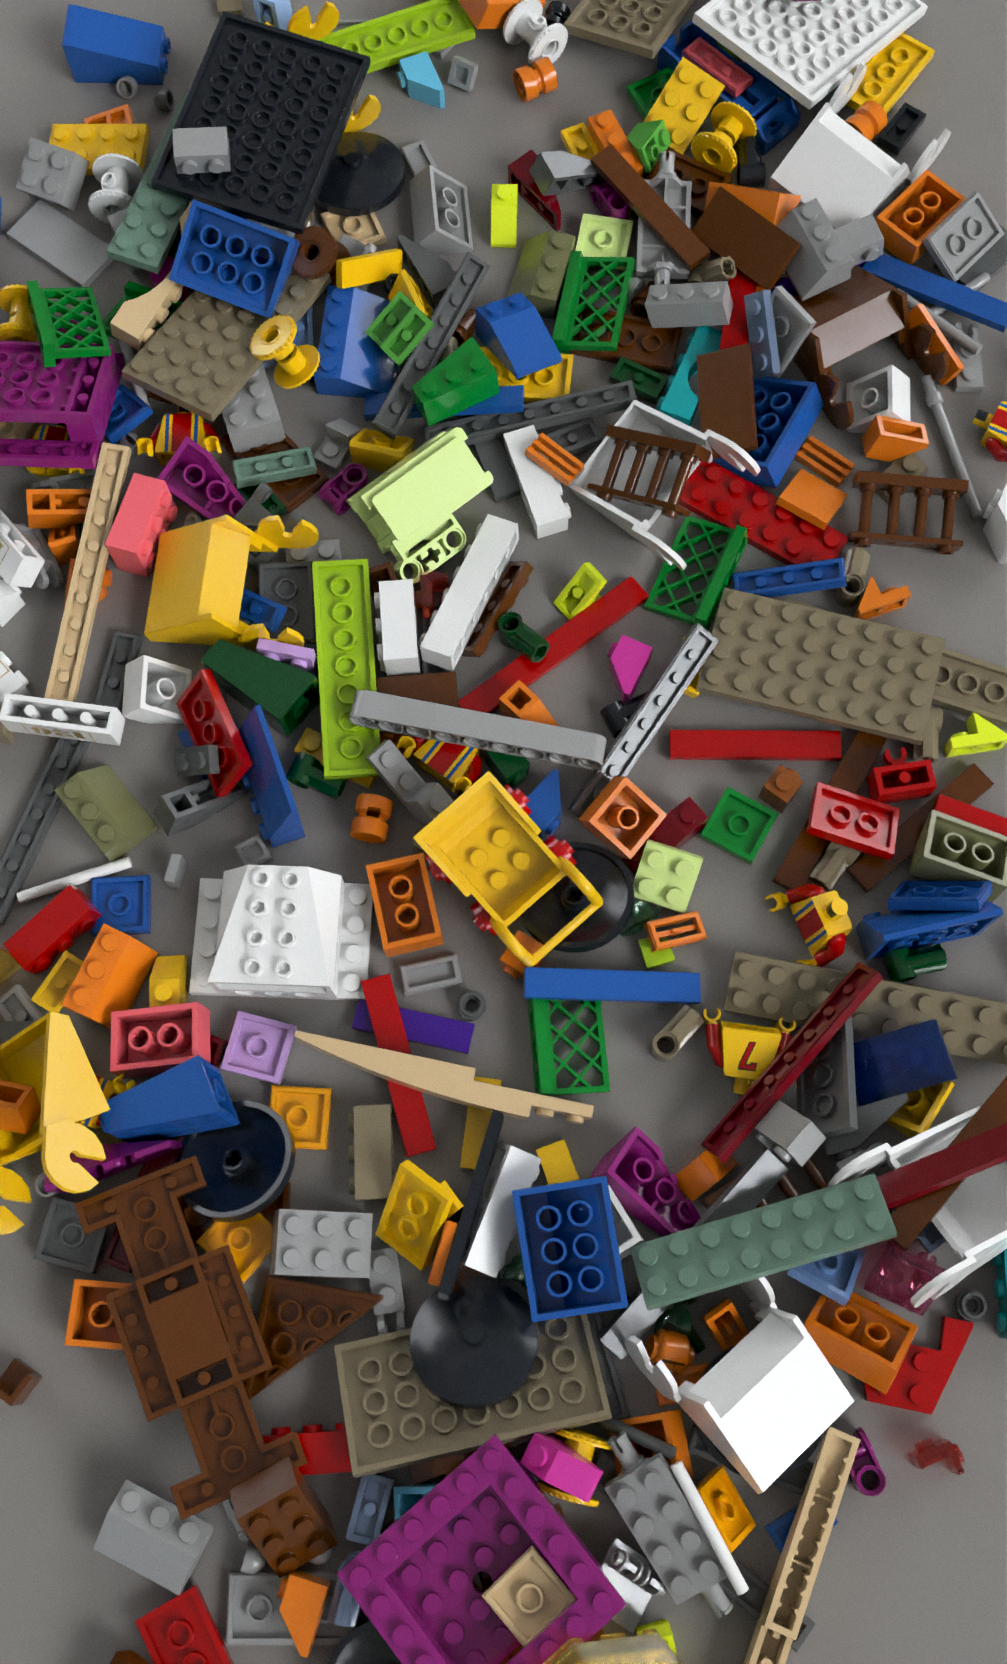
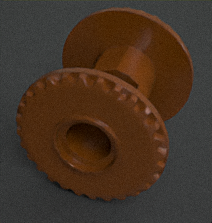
[292,226,351,292]

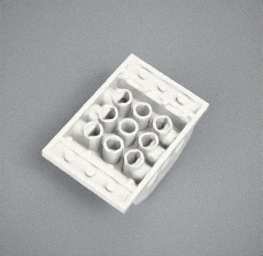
[189,865,374,1001]

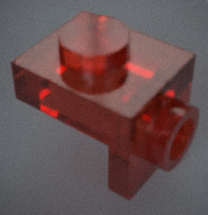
[416,572,449,618]
[908,1438,965,1475]

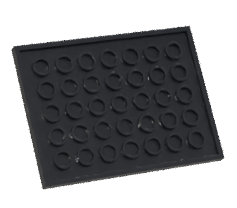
[151,11,370,234]

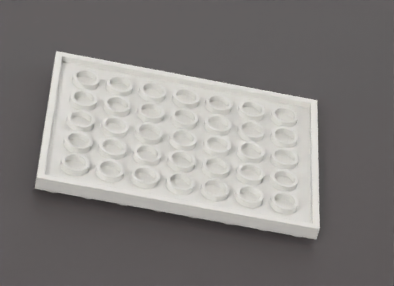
[692,0,928,110]

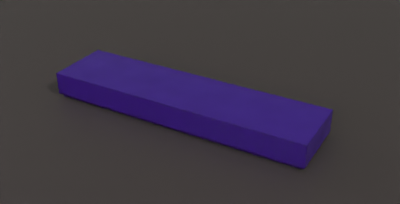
[352,999,475,1054]

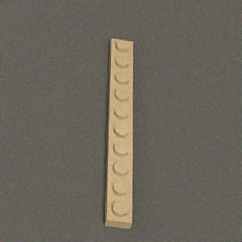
[44,442,131,702]

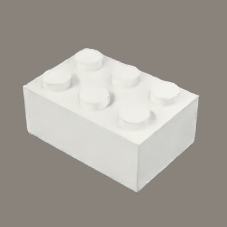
[374,579,421,677]

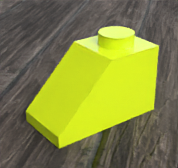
[491,184,518,248]

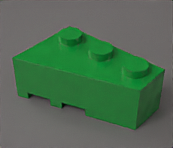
[412,337,500,427]

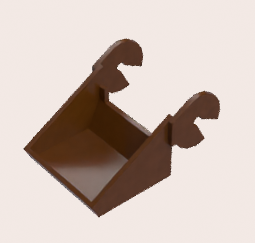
[793,265,949,430]

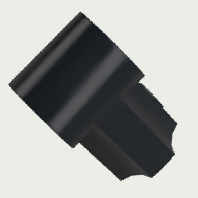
[737,136,766,188]
[600,691,648,738]

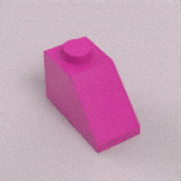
[607,634,653,702]
[520,1432,604,1502]

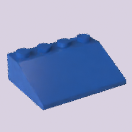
[169,199,300,318]
[314,285,399,398]
[712,375,824,488]
[239,705,305,848]
[856,901,1004,960]
[512,1176,629,1322]

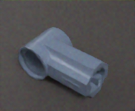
[327,1550,361,1627]

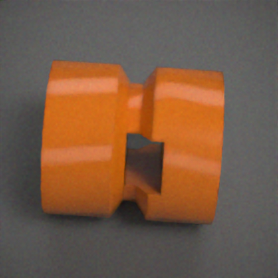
[513,57,558,103]
[845,100,888,141]
[349,793,394,844]

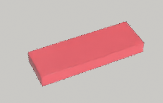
[682,37,753,98]

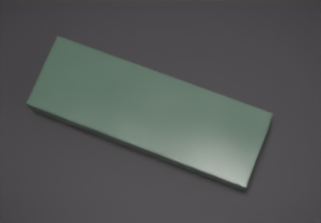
[231,446,317,489]

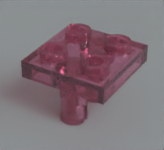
[863,1240,946,1316]

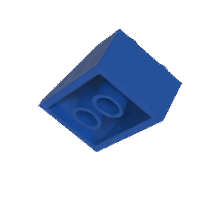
[476,292,562,379]

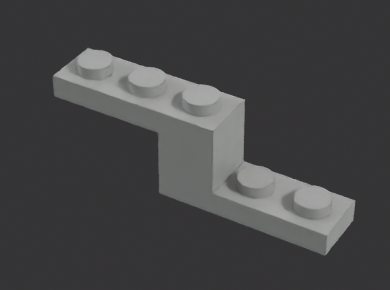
[365,739,454,823]

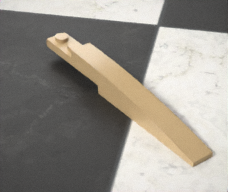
[294,1030,594,1124]
[743,1426,861,1664]

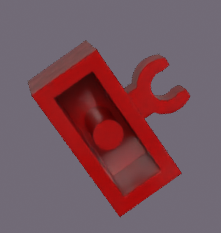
[866,747,937,804]

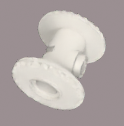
[502,0,568,67]
[88,153,144,224]

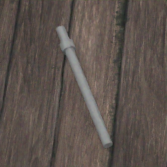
[921,375,983,520]

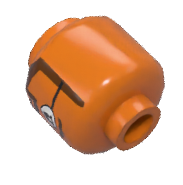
[645,1328,694,1375]

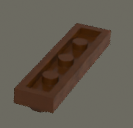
[462,561,534,658]

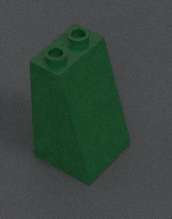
[201,639,320,739]

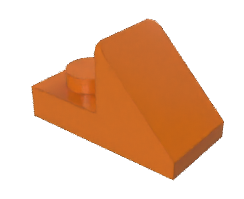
[854,576,911,620]

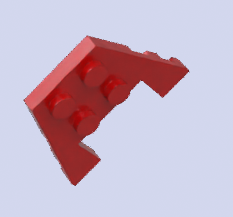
[862,1301,974,1415]

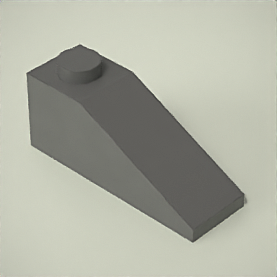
[529,150,606,196]
[396,234,457,310]
[154,779,249,836]
[824,1093,909,1160]

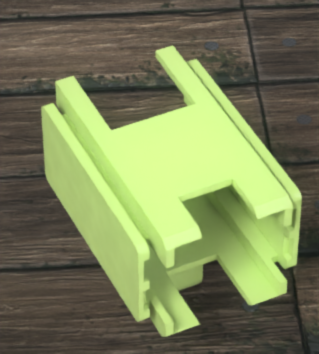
[346,427,494,584]

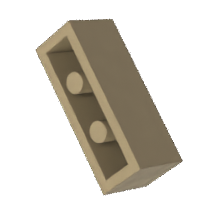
[348,1104,394,1202]

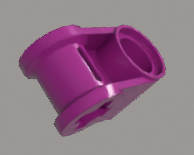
[589,181,630,220]
[318,463,369,516]
[849,1427,886,1497]

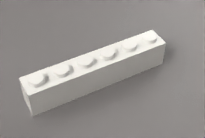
[418,514,519,671]

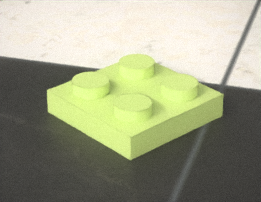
[575,213,633,270]
[633,839,704,913]

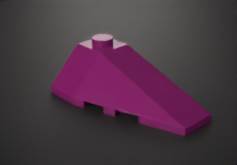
[157,436,247,520]
[589,1126,701,1237]
[44,1140,182,1193]

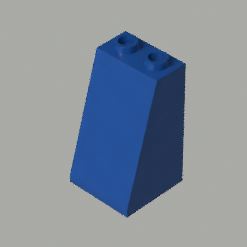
[62,4,171,85]
[99,1055,240,1143]

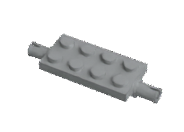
[636,151,692,285]
[604,1431,733,1618]

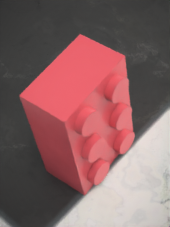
[105,473,178,578]
[110,1002,211,1079]

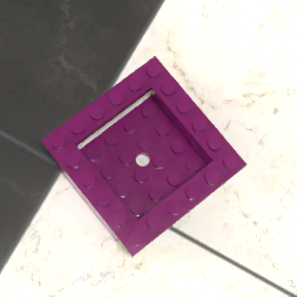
[0,341,125,469]
[337,1434,627,1664]

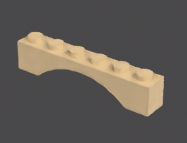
[110,201,192,351]

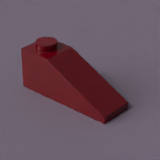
[508,149,561,231]
[621,796,709,876]

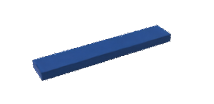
[862,254,1007,332]
[364,385,524,421]
[523,967,701,1004]

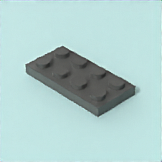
[795,1015,858,1139]

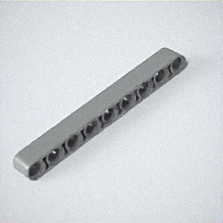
[349,690,607,770]

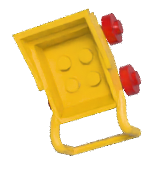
[413,771,603,967]

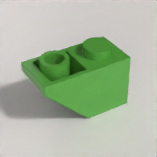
[627,120,671,173]

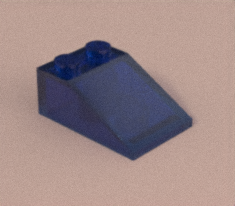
[853,1019,957,1106]

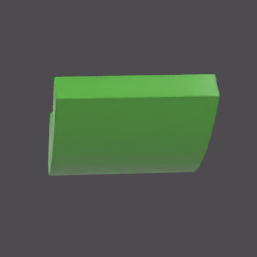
[365,290,435,366]

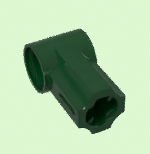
[498,612,550,663]
[286,752,347,800]
[882,944,947,982]

